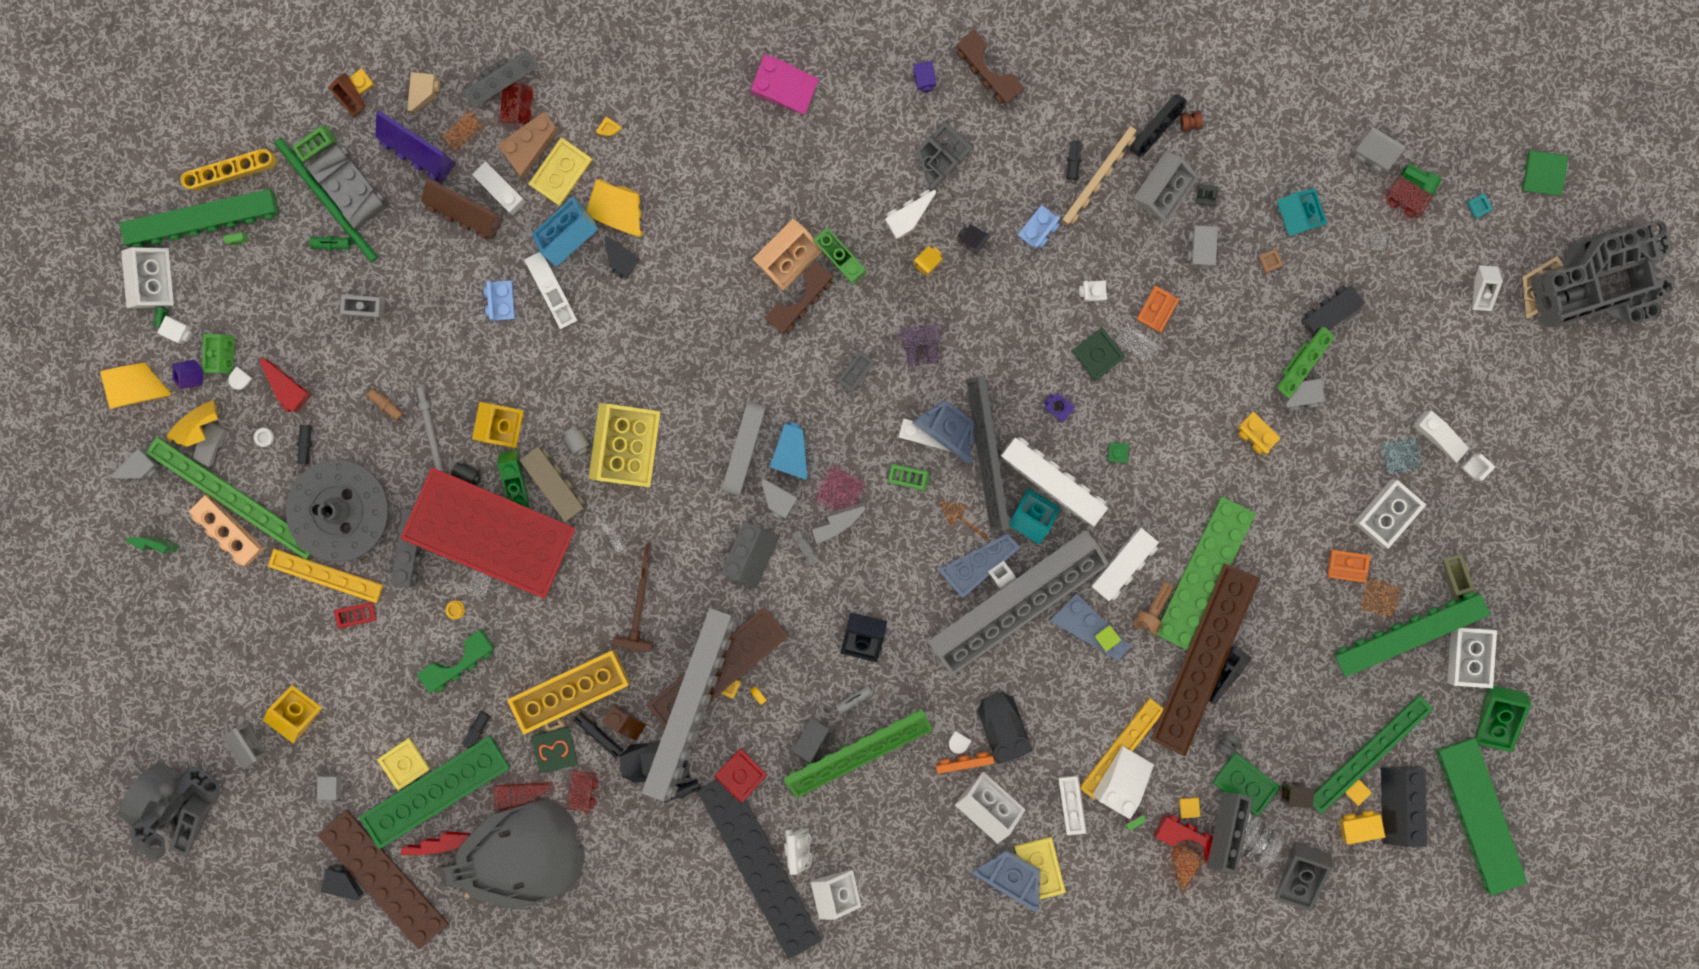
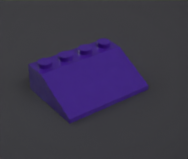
[375,110,456,182]

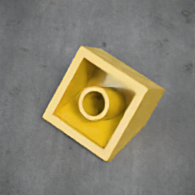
[472,402,524,448]
[263,685,322,744]

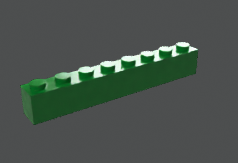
[119,189,280,248]
[1334,591,1491,677]

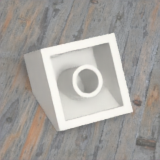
[811,870,861,920]

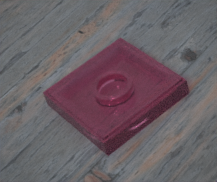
[814,465,866,511]

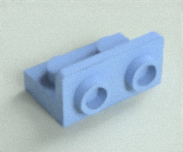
[1017,205,1060,249]
[484,281,515,321]

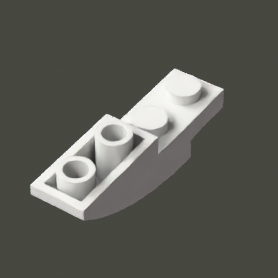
[524,252,577,329]

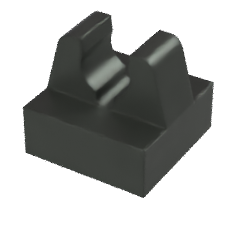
[1195,184,1218,206]

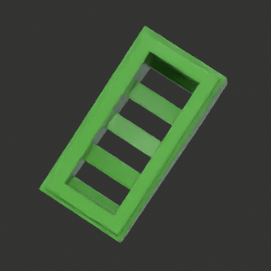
[292,126,337,163]
[888,464,931,491]

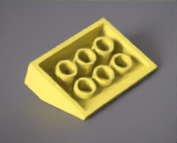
[588,403,660,487]

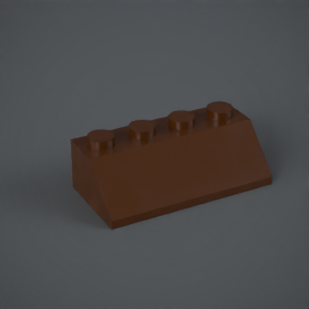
[421,178,503,240]

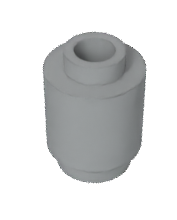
[564,427,590,456]

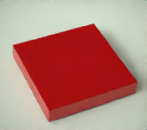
[713,748,767,803]

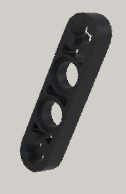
[1130,94,1187,157]

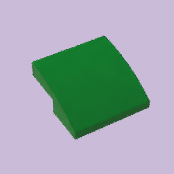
[1522,150,1568,196]
[125,536,179,554]

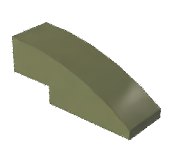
[1443,553,1475,601]

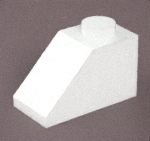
[1472,265,1503,311]

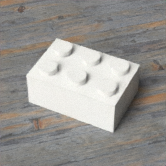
[1353,480,1426,549]
[1447,627,1497,688]

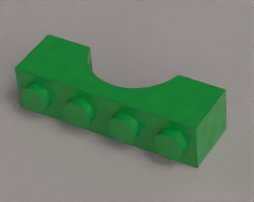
[416,629,496,693]

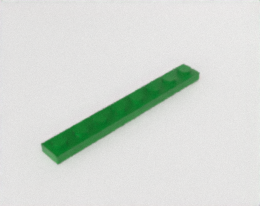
[1313,695,1433,814]

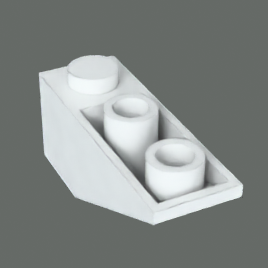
[885,189,936,241]

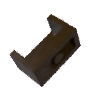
[1281,781,1314,808]

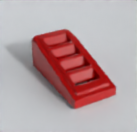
[334,602,376,629]

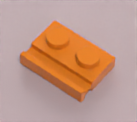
[1136,286,1179,333]
[1327,550,1371,583]

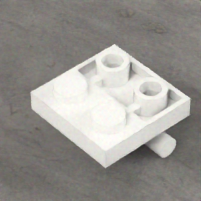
[784,828,812,875]

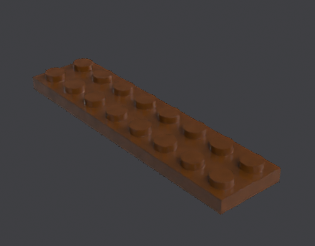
[647,607,789,728]
[317,809,449,950]

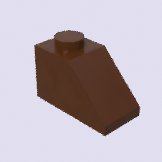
[602,704,647,740]

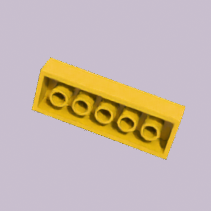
[507,649,631,735]

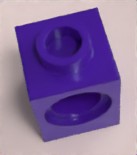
[913,61,937,93]
[1044,393,1075,422]

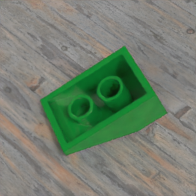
[1475,685,1531,752]

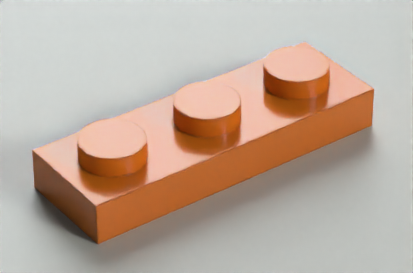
[935,751,994,774]

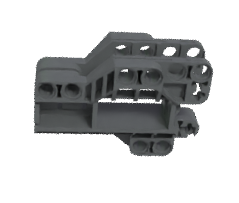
[1531,220,1674,327]

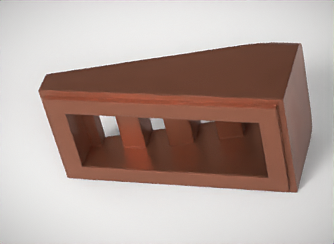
[328,73,366,117]

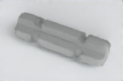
[792,530,819,565]

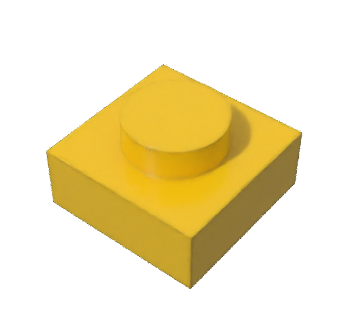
[349,68,374,95]

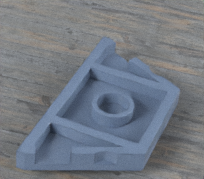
[912,400,974,464]
[973,850,1040,913]

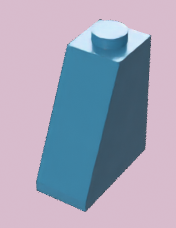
[770,422,808,480]

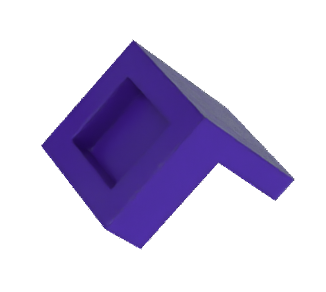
[172,360,203,390]

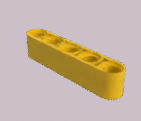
[180,149,277,191]

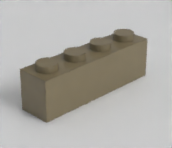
[519,447,586,522]

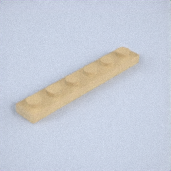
[1061,126,1137,226]

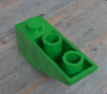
[497,450,530,508]

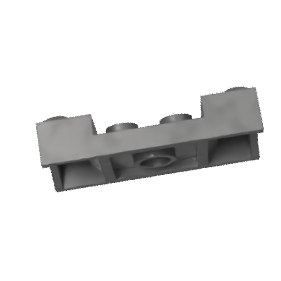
[307,144,387,230]

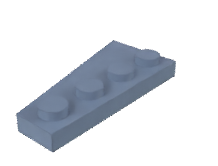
[938,533,1021,599]
[1050,593,1131,660]

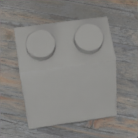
[1351,127,1406,173]
[762,479,798,520]
[223,723,268,770]

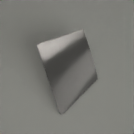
[916,121,974,190]

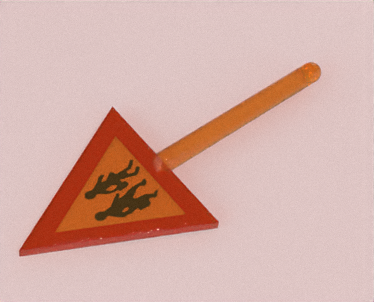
[938,500,989,540]

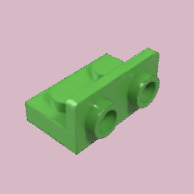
[202,334,234,374]

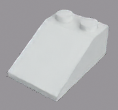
[1092,746,1154,819]

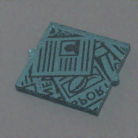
[1382,438,1421,474]

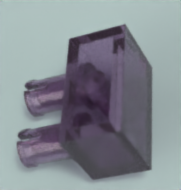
[899,324,941,367]

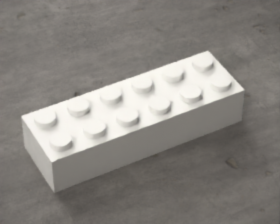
[999,437,1108,527]

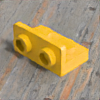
[1237,412,1281,455]

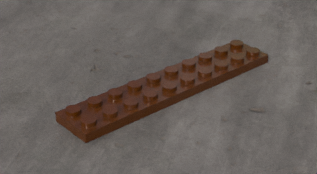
[1151,563,1260,756]

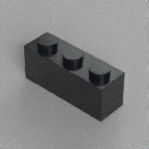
[1301,285,1365,338]

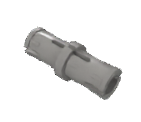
[835,685,874,716]

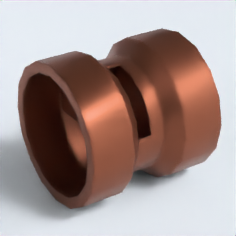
[1179,110,1203,132]

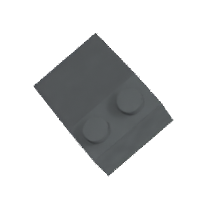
[1275,842,1333,912]

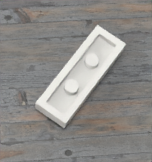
[1059,775,1087,835]

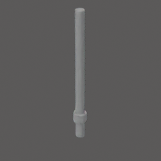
[416,386,444,472]

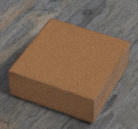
[1258,248,1284,274]

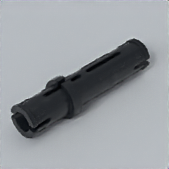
[572,712,624,759]

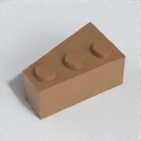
[498,111,559,180]

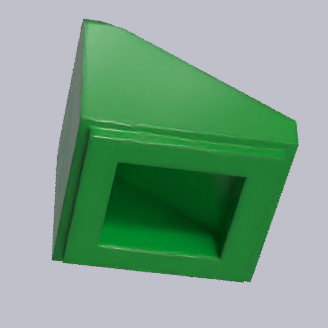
[153,307,169,328]

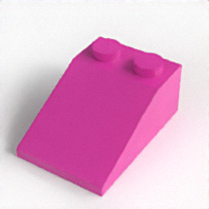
[751,54,819,115]

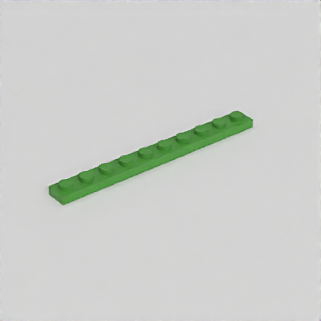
[146,437,311,559]

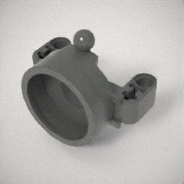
[119,762,220,859]

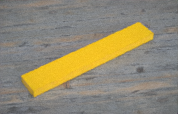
[268,548,384,603]
[1080,698,1164,800]

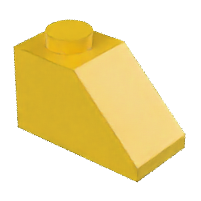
[913,246,943,277]

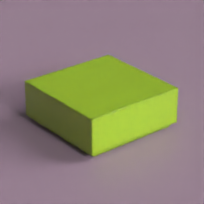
[1094,625,1121,652]

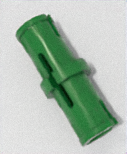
[309,235,351,251]

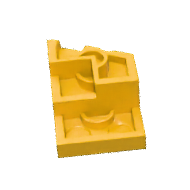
[586,179,642,237]
[100,363,172,409]
[167,399,218,447]

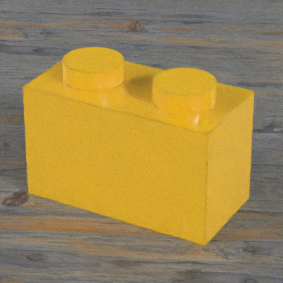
[1339,810,1385,845]

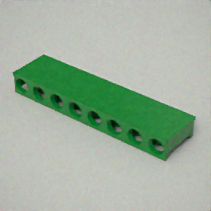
[1435,737,1528,896]

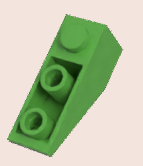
[813,227,867,286]

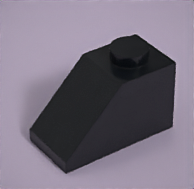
[958,225,990,256]
[604,236,640,278]
[321,864,363,900]

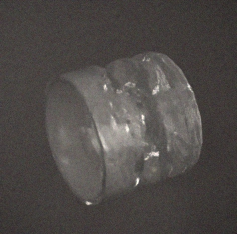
[1241,817,1284,870]

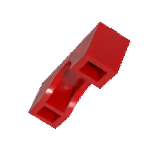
[1153,814,1213,864]

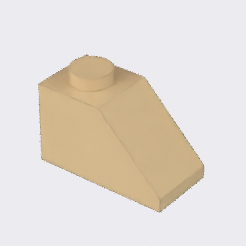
[407,72,440,114]

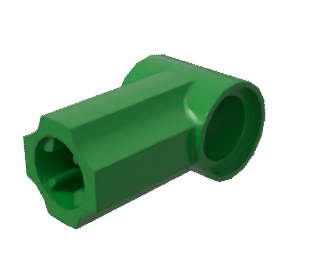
[1399,163,1442,197]

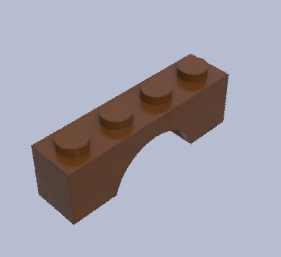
[956,30,1024,106]
[765,260,833,335]

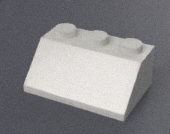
[121,247,174,308]
[955,772,1026,844]

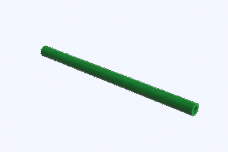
[274,138,378,263]

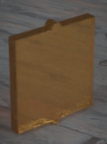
[1360,578,1401,618]

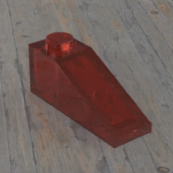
[493,782,554,812]

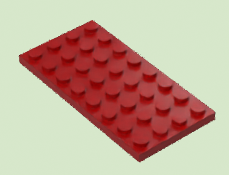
[400,467,576,599]

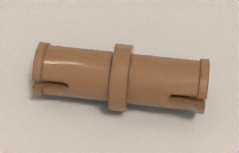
[366,388,404,421]

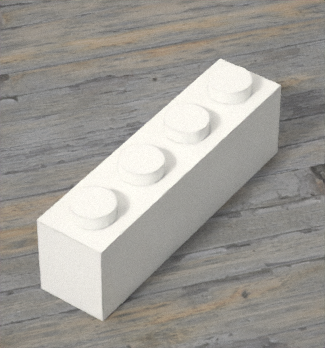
[1090,527,1159,601]

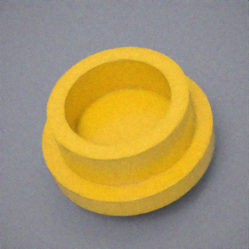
[445,600,465,620]

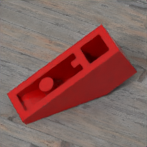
[259,357,312,413]

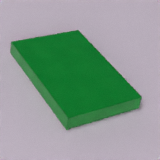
[1212,752,1281,817]

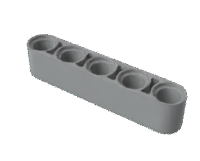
[722,401,766,496]

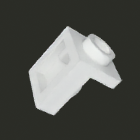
[1079,280,1107,302]

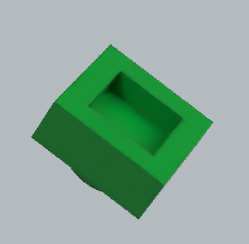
[1107,442,1129,463]

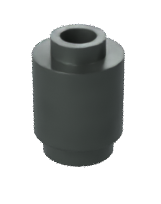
[451,462,481,486]

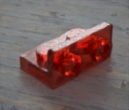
[499,83,533,125]
[567,770,598,814]

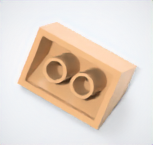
[753,219,822,291]

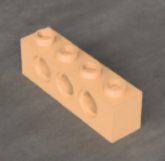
[188,495,264,566]

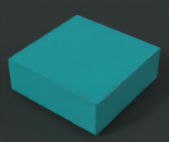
[1466,193,1493,219]

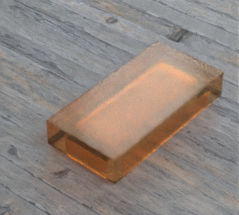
[441,110,483,151]

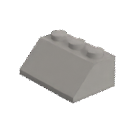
[1133,151,1199,224]

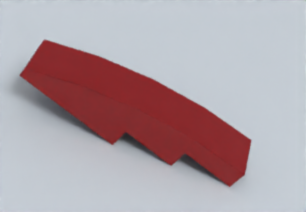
[401,831,471,855]

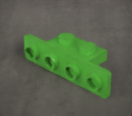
[1277,326,1334,398]

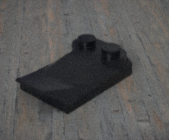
[977,691,1033,764]
[620,741,691,783]

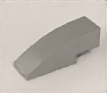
[812,502,867,544]

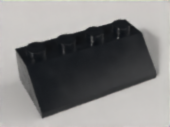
[1381,766,1427,847]

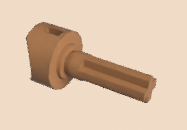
[1132,583,1174,637]

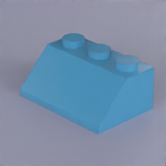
[532,196,598,267]

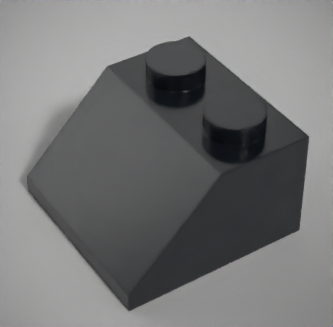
[840,612,887,662]

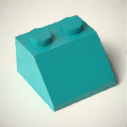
[1277,188,1328,237]
[1009,487,1061,544]

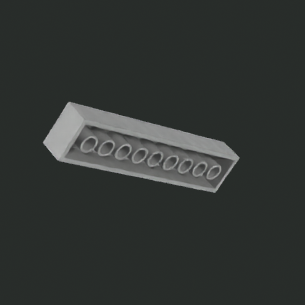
[928,530,1109,675]
[642,608,738,802]

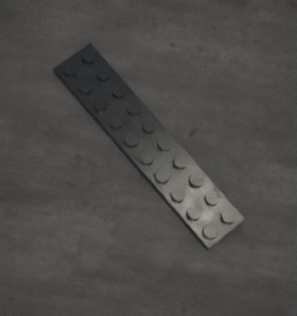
[697,780,822,959]

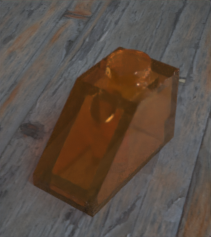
[1171,843,1204,891]

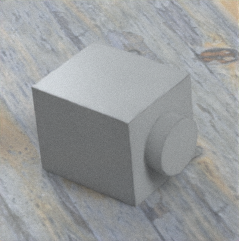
[317,774,341,803]

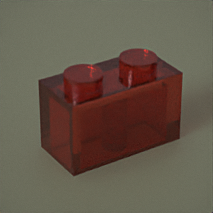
[1384,176,1433,218]

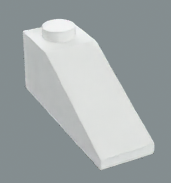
[472,161,526,215]
[1413,411,1469,463]
[898,419,951,452]

